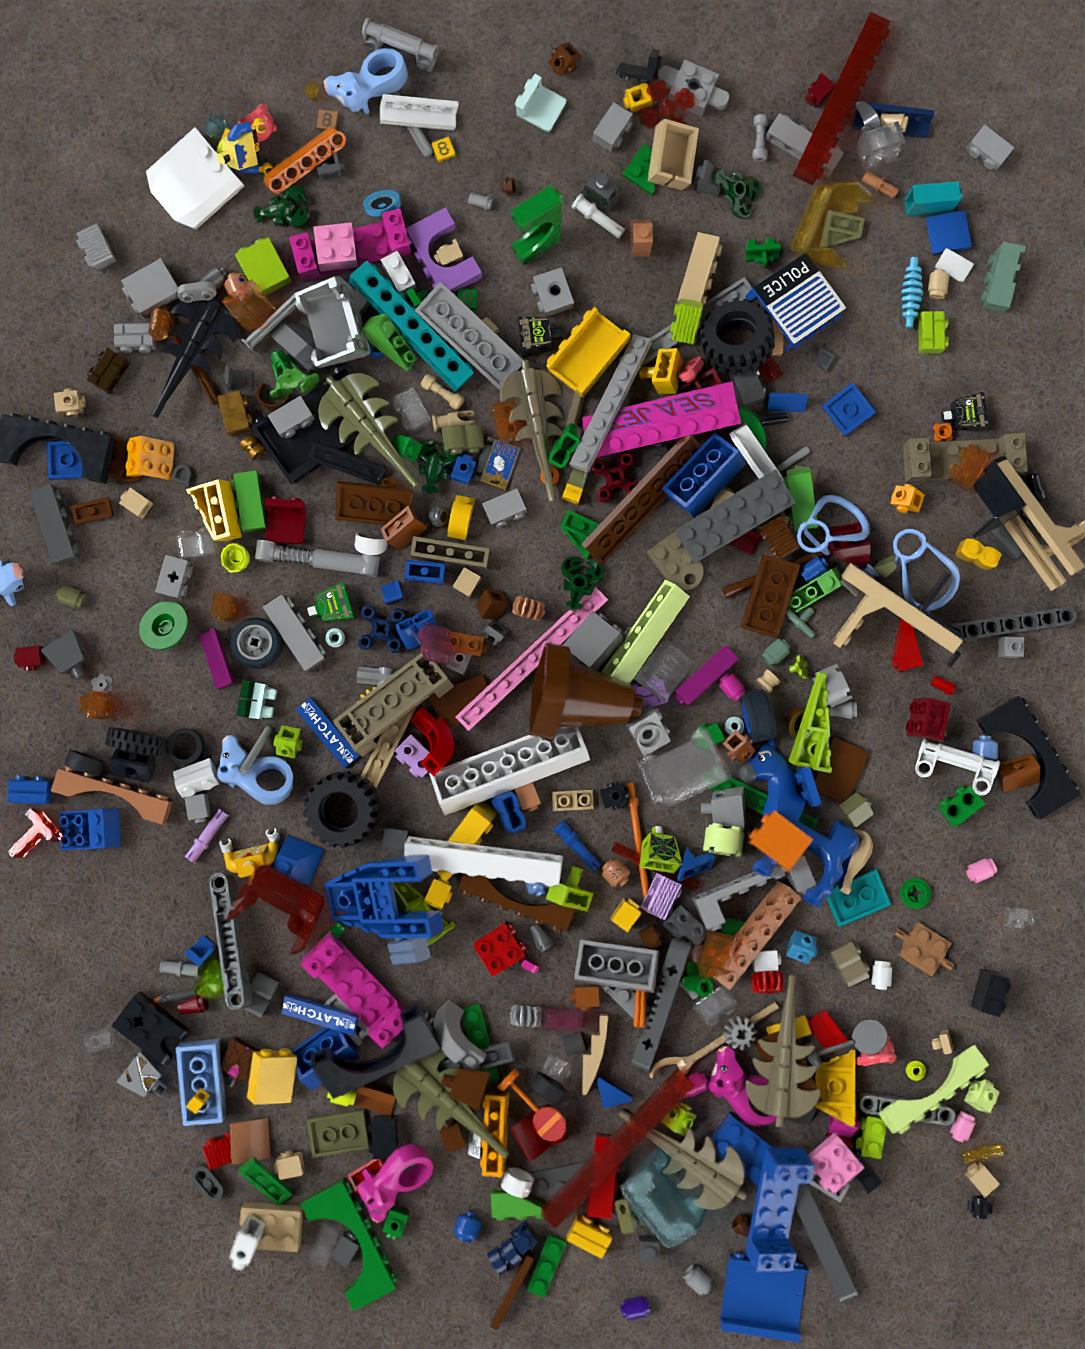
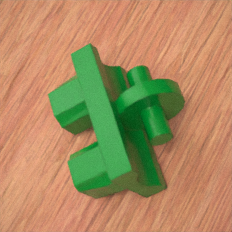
[744,237,781,268]

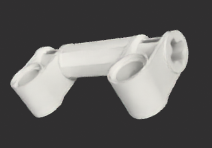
[915,738,1000,795]

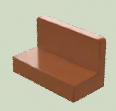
[380,506,427,550]
[997,754,1040,793]
[354,1084,396,1115]

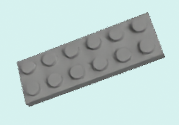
[415,281,524,390]

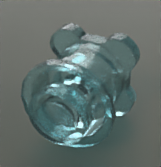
[204,113,230,139]

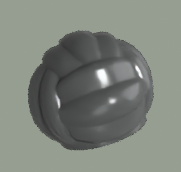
[428,506,448,527]

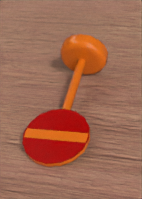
[496,1068,566,1141]

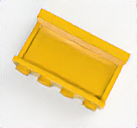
[546,307,631,398]

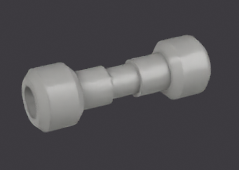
[752,114,769,162]

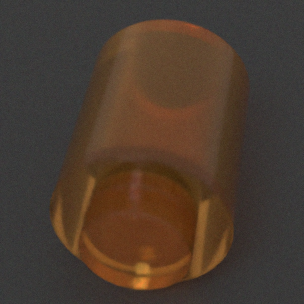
[148,309,171,340]

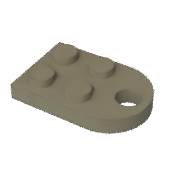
[646,531,703,591]

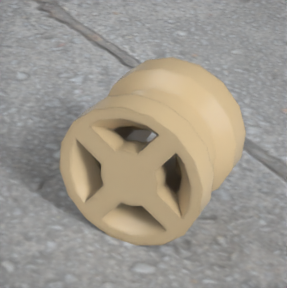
[756,669,780,693]

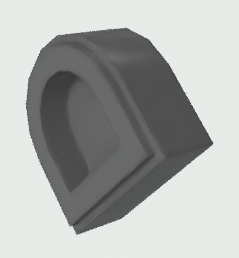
[170,464,193,486]

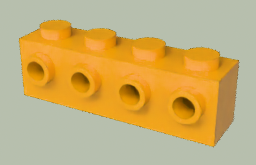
[480,1091,509,1177]

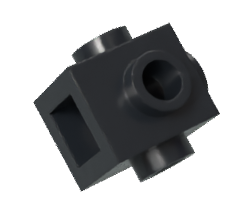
[600,781,630,810]

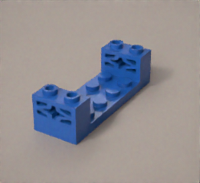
[745,1148,815,1272]

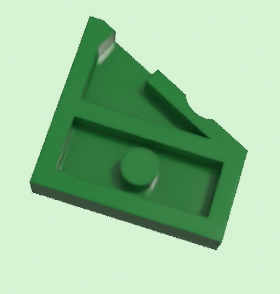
[622,144,655,196]
[560,509,599,559]

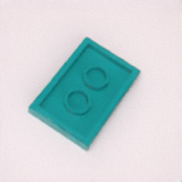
[825,869,892,927]

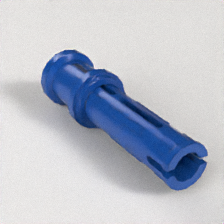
[552,819,602,872]

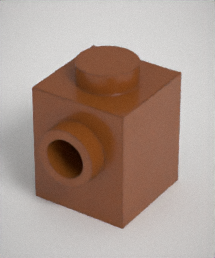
[571,984,599,1011]

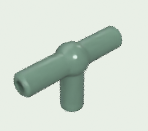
[785,607,816,638]

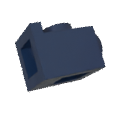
[510,1220,537,1255]

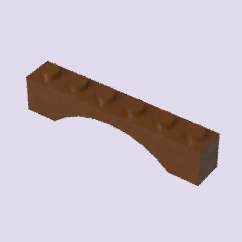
[459,873,575,932]

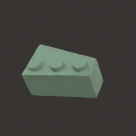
[981,242,1026,312]

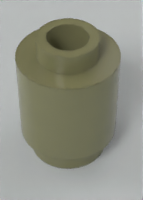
[55,584,86,609]

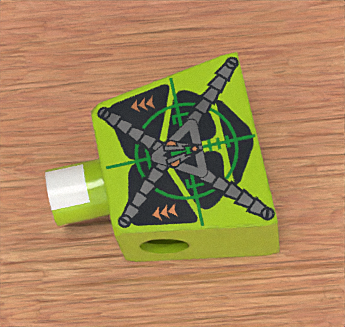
[640,826,682,873]

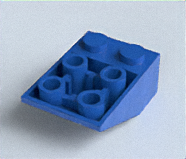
[59,808,121,850]

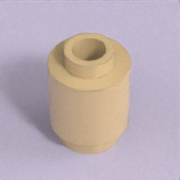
[928,269,949,299]

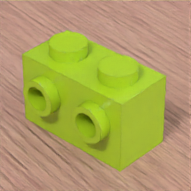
[856,1112,887,1159]

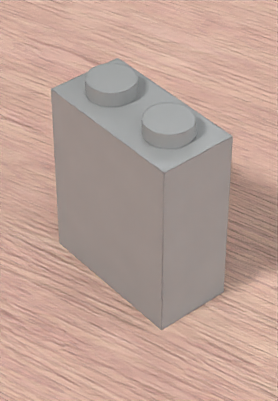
[121,258,178,318]

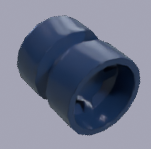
[487,1237,524,1275]

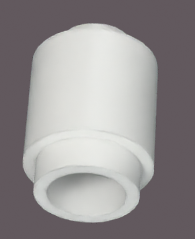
[871,961,892,990]

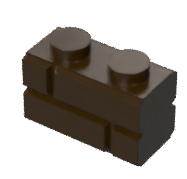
[87,348,130,395]

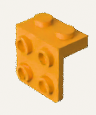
[126,436,174,480]

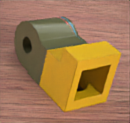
[562,468,588,505]

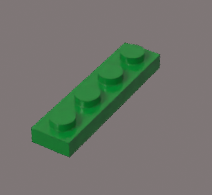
[461,1003,501,1083]

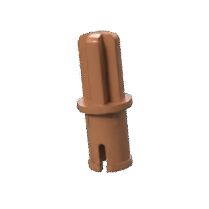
[861,171,899,198]

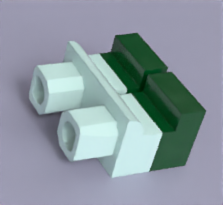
[236,680,277,719]

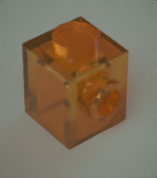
[210,593,237,622]

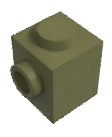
[839,792,874,828]

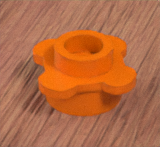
[933,423,953,442]

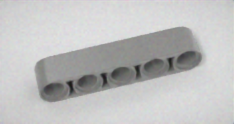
[856,1092,955,1125]

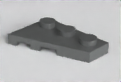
[530,1159,592,1200]

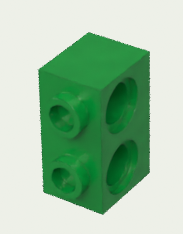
[936,785,985,827]

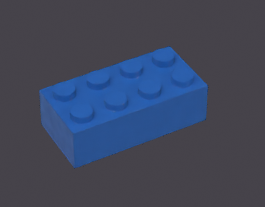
[662,433,747,518]
[710,1112,776,1186]

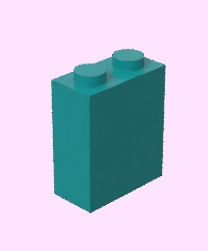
[904,181,963,217]

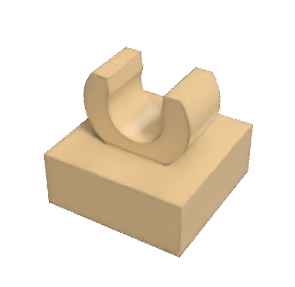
[932,1029,954,1054]

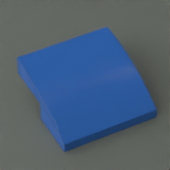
[926,210,972,255]

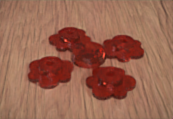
[640,80,695,129]

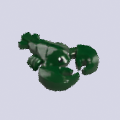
[713,169,761,218]
[253,185,310,229]
[418,439,459,494]
[561,556,604,612]

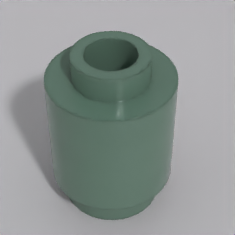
[761,639,791,667]

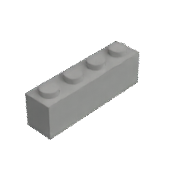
[765,113,844,178]
[263,595,327,672]

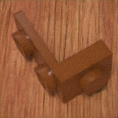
[443,631,488,658]

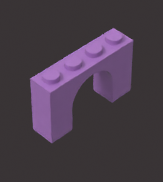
[406,207,482,293]

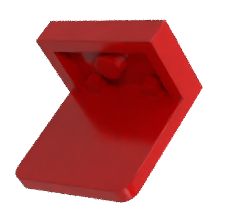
[473,921,527,976]

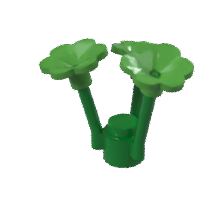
[270,350,320,400]

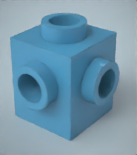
[786,930,818,964]

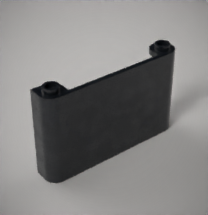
[251,363,383,484]

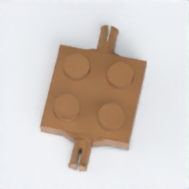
[894,922,954,976]

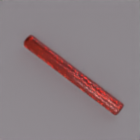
[611,842,700,891]

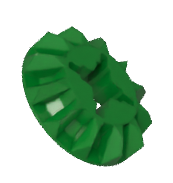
[899,878,931,909]

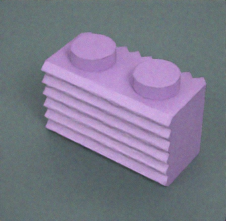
[640,873,682,920]

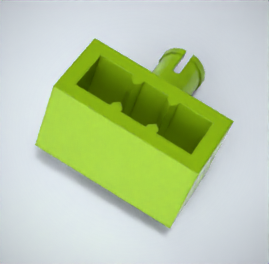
[546,866,593,912]

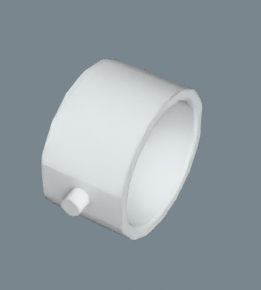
[501,1167,534,1198]

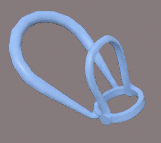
[797,495,870,556]
[893,529,960,611]

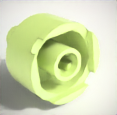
[703,823,745,857]

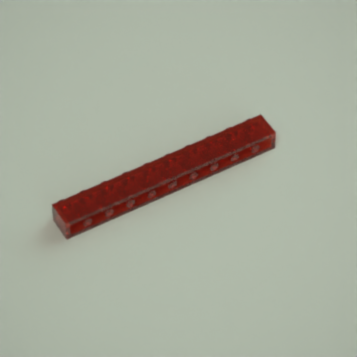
[793,12,891,185]
[541,1067,695,1229]

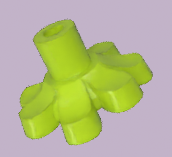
[789,655,809,679]

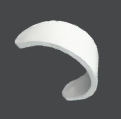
[354,533,388,555]

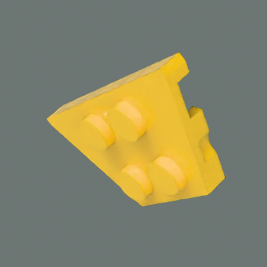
[815,1050,855,1127]

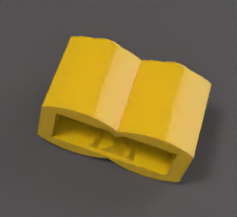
[955,539,1001,570]

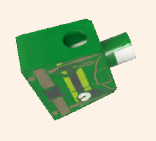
[307,582,355,623]

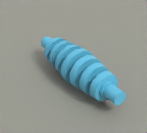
[901,257,923,328]

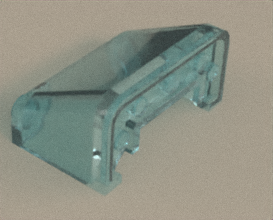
[622,1147,708,1248]

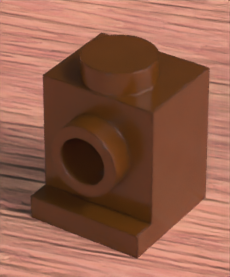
[638,923,664,950]

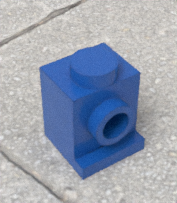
[450,454,476,486]

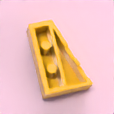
[186,479,242,542]
[448,801,497,845]

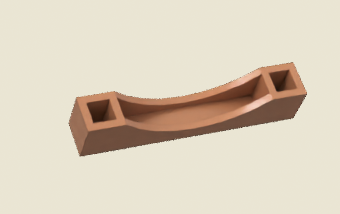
[51,766,173,824]

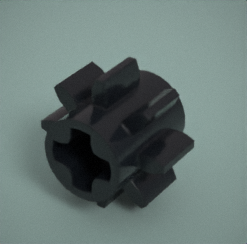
[967,1195,993,1219]

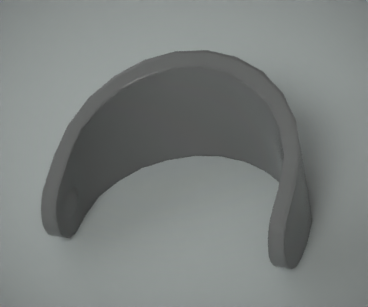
[855,101,882,136]

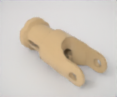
[432,410,476,432]

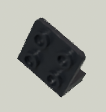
[616,49,662,83]

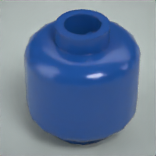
[453,1211,482,1243]

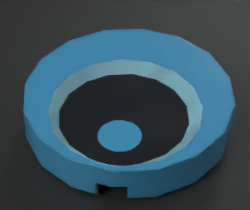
[363,190,401,217]

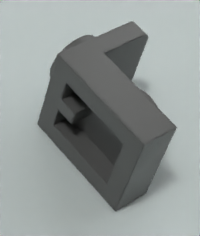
[317,153,345,182]

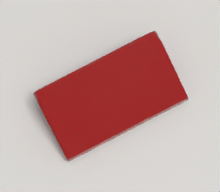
[347,1159,385,1195]

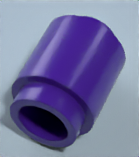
[620,1296,650,1321]

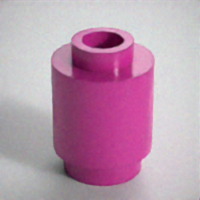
[718,673,746,701]
[679,1072,709,1098]

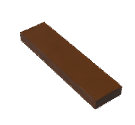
[490,1250,534,1330]

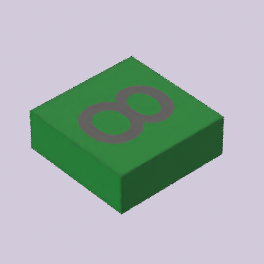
[458,289,477,310]

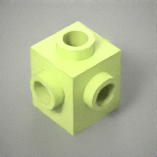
[964,1079,1000,1113]

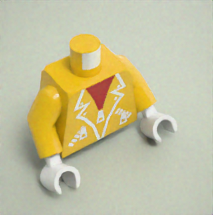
[219,828,280,878]

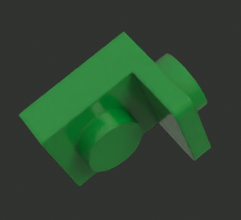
[406,288,428,308]

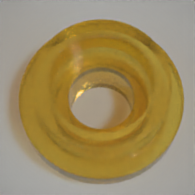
[305,80,318,100]

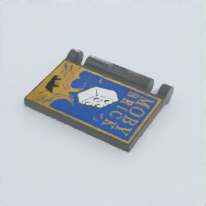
[472,436,521,491]

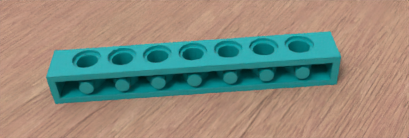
[349,260,474,392]

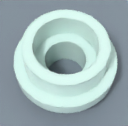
[326,628,345,647]
[725,717,744,735]

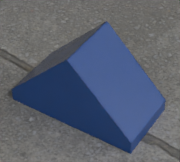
[597,1074,633,1108]

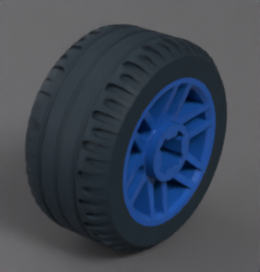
[741,689,776,742]

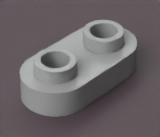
[177,282,216,303]

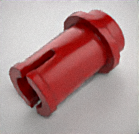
[930,674,956,695]

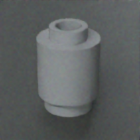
[683,1265,712,1295]

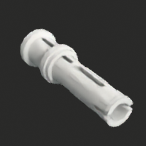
[571,194,625,239]

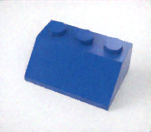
[291,1027,360,1091]

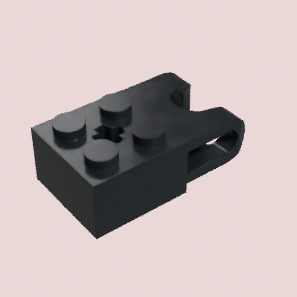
[111,991,190,1064]

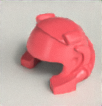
[238,103,277,144]
[857,1035,897,1066]

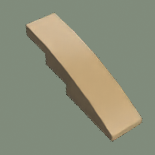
[582,1013,608,1095]

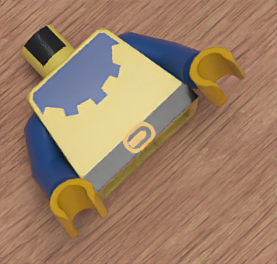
[217,118,273,175]

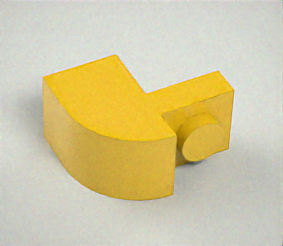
[447,495,475,540]

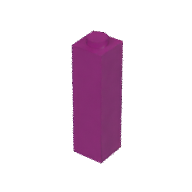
[674,645,739,706]

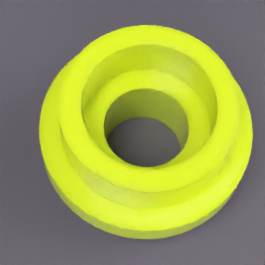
[906,1060,926,1081]

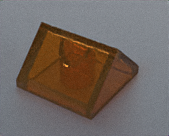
[222,279,276,332]
[697,930,738,978]

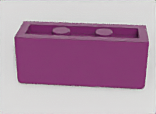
[199,628,236,689]

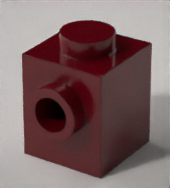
[14,645,46,671]

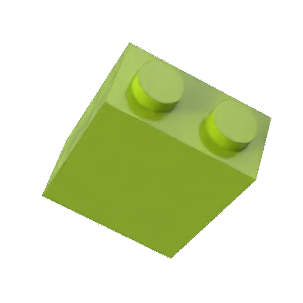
[235,237,292,299]

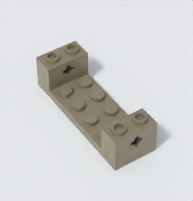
[903,433,1027,482]
[333,650,454,757]

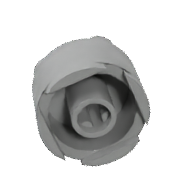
[812,664,852,708]

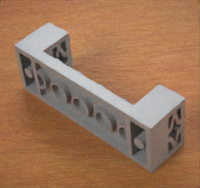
[692,855,816,931]

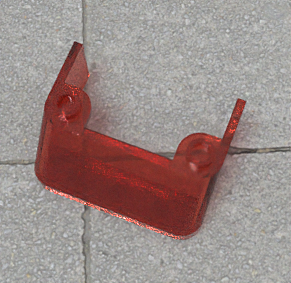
[226,865,325,955]

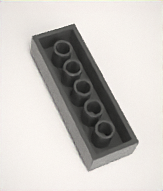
[675,469,796,563]

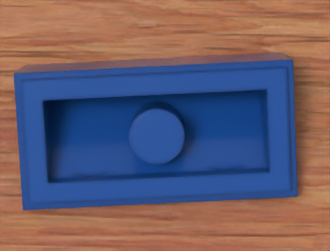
[767,393,808,412]

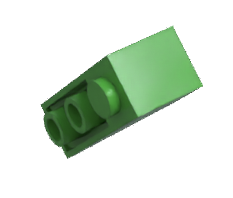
[361,313,417,371]
[788,566,843,613]
[491,1189,551,1220]

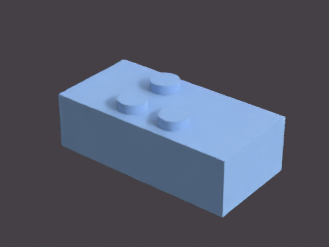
[176,1039,227,1126]

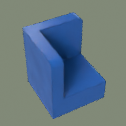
[381,579,405,605]
[184,935,218,967]

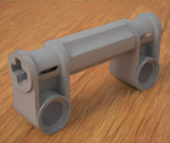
[362,18,439,72]

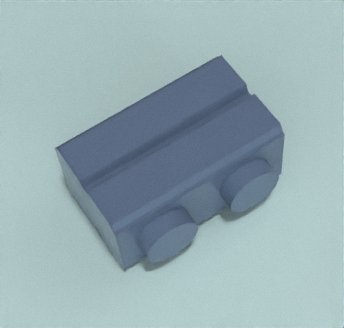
[388,938,431,965]

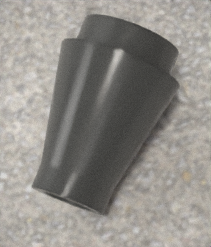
[529,923,555,953]

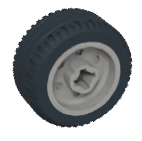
[230,617,283,669]

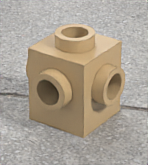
[54,388,86,417]

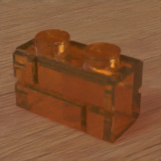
[948,444,991,491]

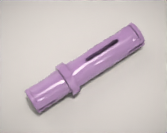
[185,809,229,863]

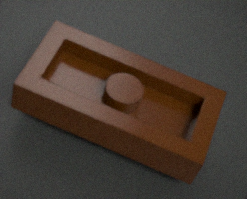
[71,497,114,525]

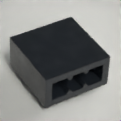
[971,969,1011,1017]

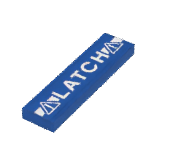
[295,697,359,768]
[282,994,359,1035]

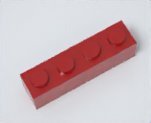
[587,1133,623,1219]

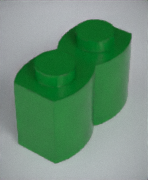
[549,423,583,468]

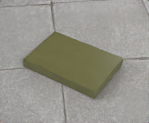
[306,1109,369,1158]

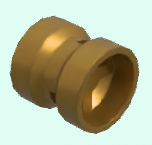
[239,434,266,461]

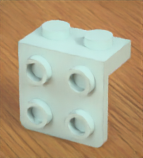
[515,74,566,132]

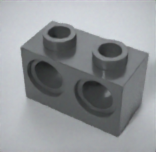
[661,905,709,950]

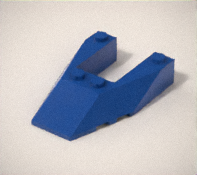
[324,854,444,938]

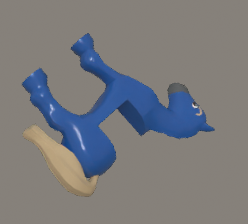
[739,738,873,906]

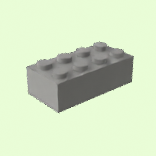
[574,940,660,993]

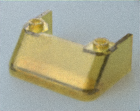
[790,182,876,267]

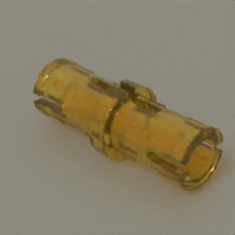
[961,1143,1003,1164]

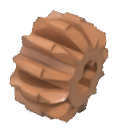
[512,596,545,621]

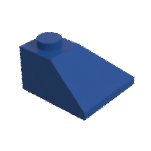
[271,835,324,885]

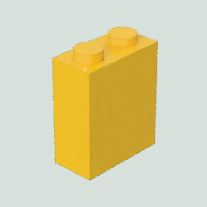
[247,1048,297,1105]

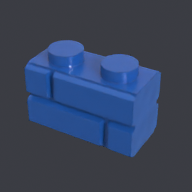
[405,560,446,585]
[7,776,52,804]

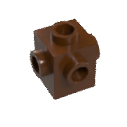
[548,42,582,76]

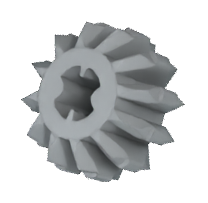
[510,1005,543,1027]
[723,1016,757,1050]

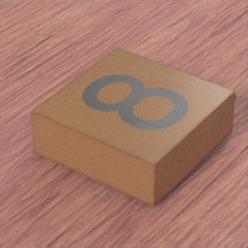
[316,110,338,131]

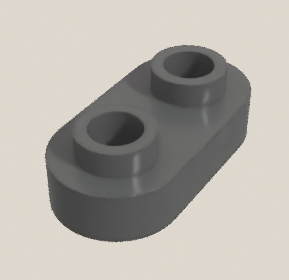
[191,1164,225,1202]

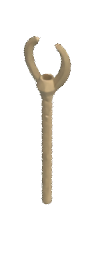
[649,1002,779,1092]

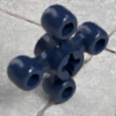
[357,605,406,653]

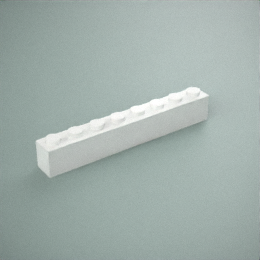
[404,836,563,886]

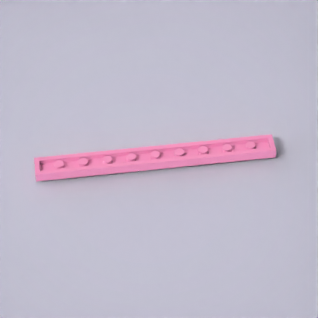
[455,587,608,731]

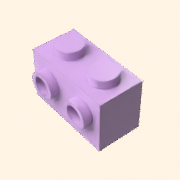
[395,734,429,778]

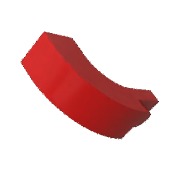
[410,707,454,776]

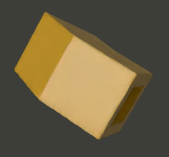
[186,1088,210,1114]

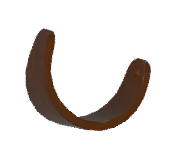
[257,383,292,412]

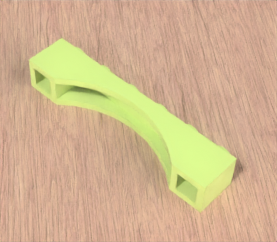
[878,1045,989,1134]

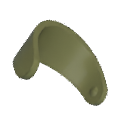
[873,554,901,579]

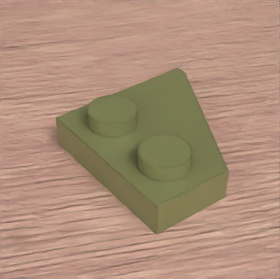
[820,210,865,248]

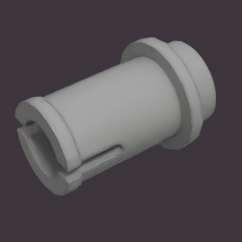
[468,192,493,211]

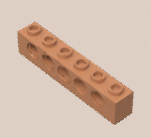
[707,881,801,990]

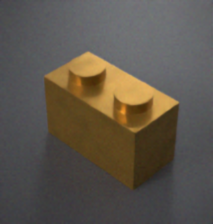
[217,390,254,436]

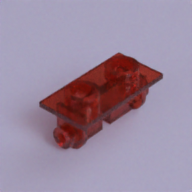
[758,356,783,385]

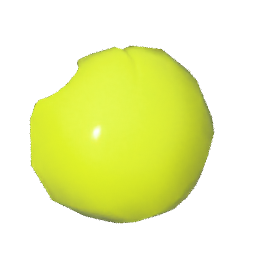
[221,543,250,573]

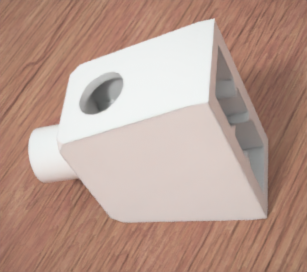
[230,1215,266,1270]

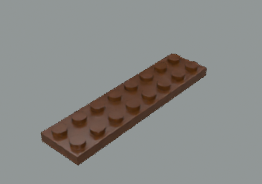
[581,434,701,565]

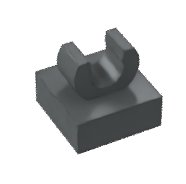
[484,620,509,645]

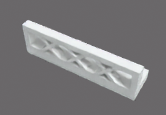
[380,94,458,130]
[730,423,784,481]

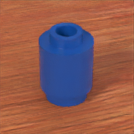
[799,556,829,583]

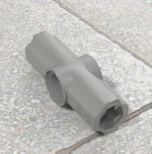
[357,667,397,686]

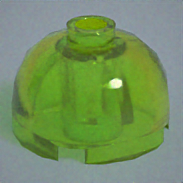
[193,959,225,999]

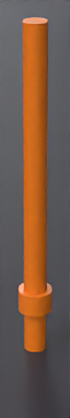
[626,783,649,898]

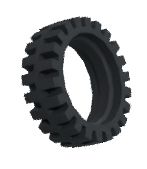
[105,727,166,756]

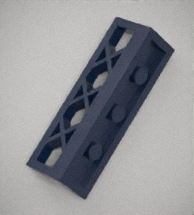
[853,102,935,138]

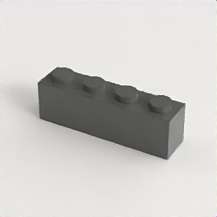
[29,484,80,566]

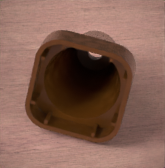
[529,643,643,740]

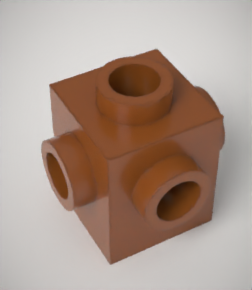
[722,730,756,764]

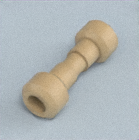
[421,374,465,410]

